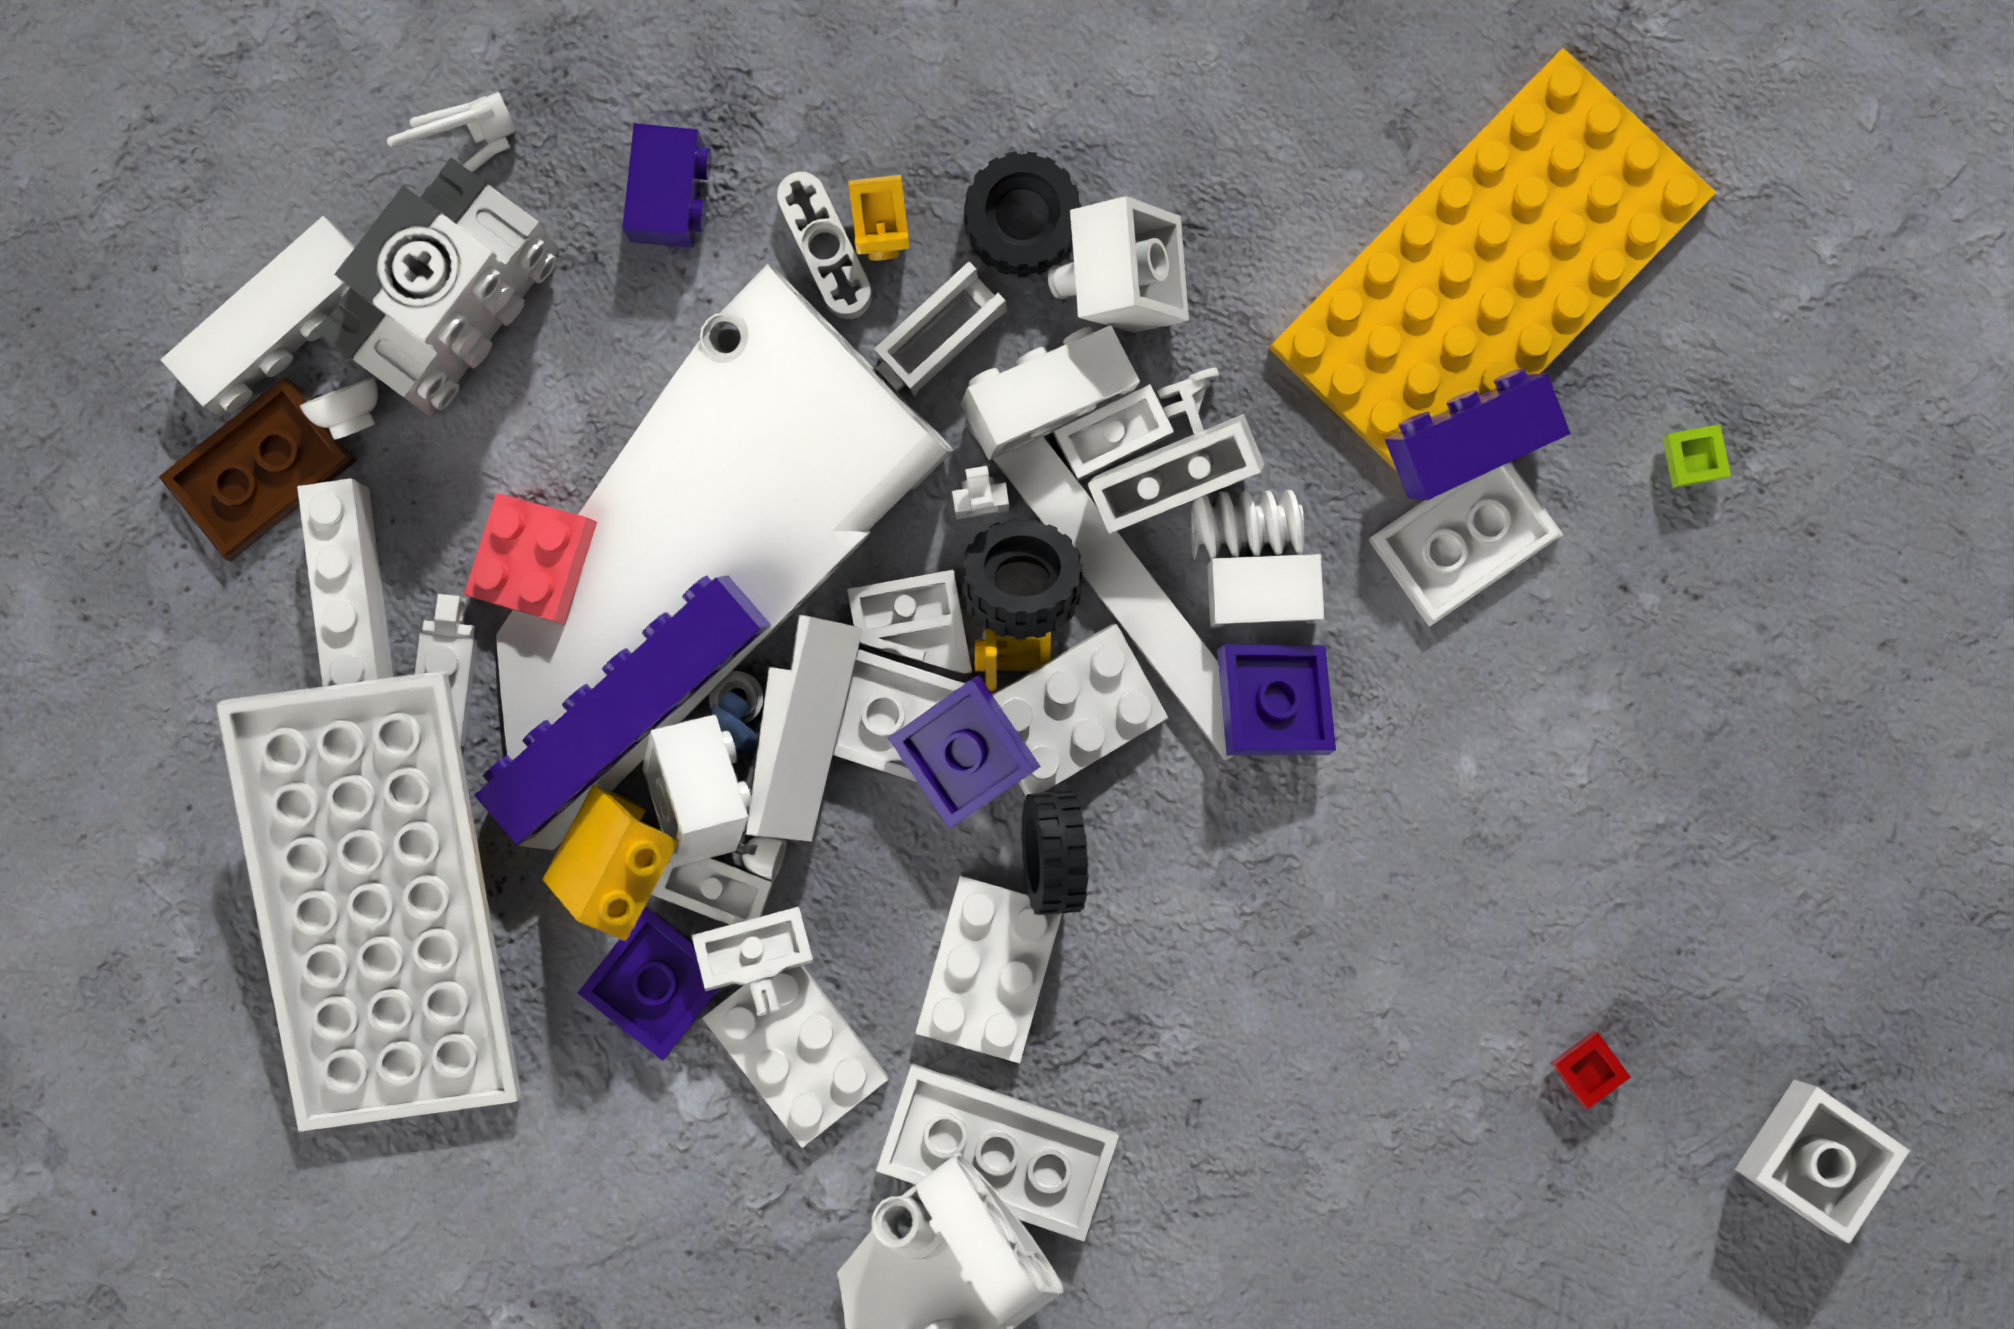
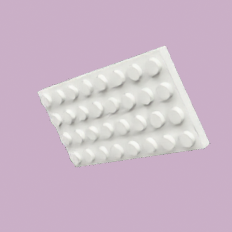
[216,670,521,1132]

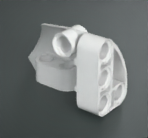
[837,1153,1063,1329]

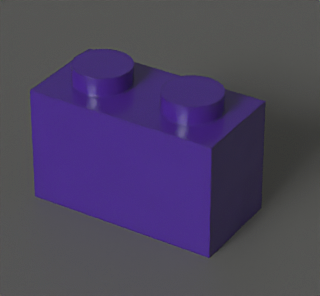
[622,123,712,248]

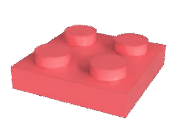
[464,493,597,625]

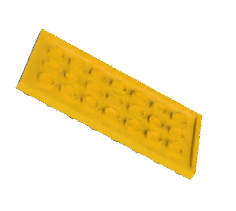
[1269,48,1717,472]

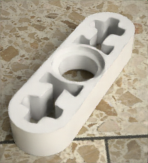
[777,172,872,319]

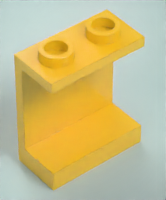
[542,783,679,941]

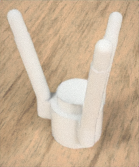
[387,92,517,173]

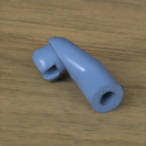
[712,691,758,754]

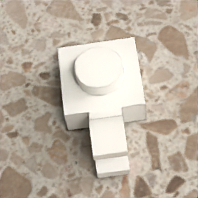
[952,466,1009,520]

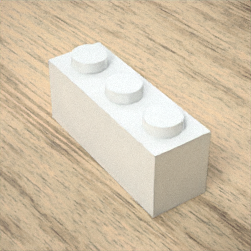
[960,325,1140,461]
[1088,414,1264,534]

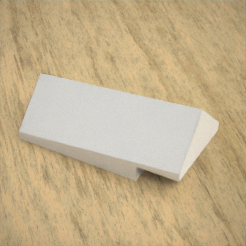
[746,615,863,842]

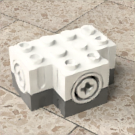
[316,157,559,417]

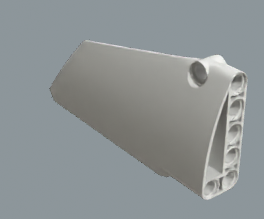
[496,263,953,850]

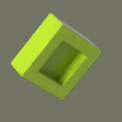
[1662,424,1731,489]

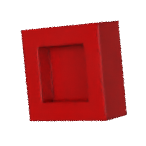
[1550,1031,1631,1110]

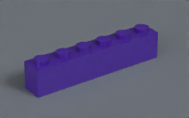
[474,575,771,845]

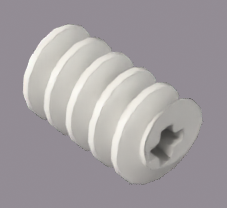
[1191,490,1304,560]

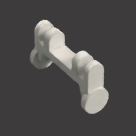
[1157,368,1220,434]

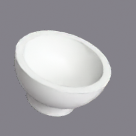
[300,377,378,439]

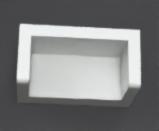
[1207,554,1324,628]

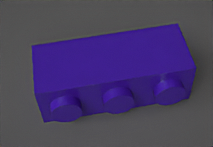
[1384,368,1571,500]

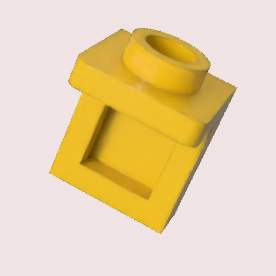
[848,175,910,261]
[975,629,1051,691]

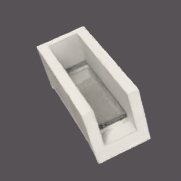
[874,262,1007,396]

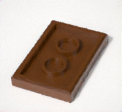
[159,376,356,561]

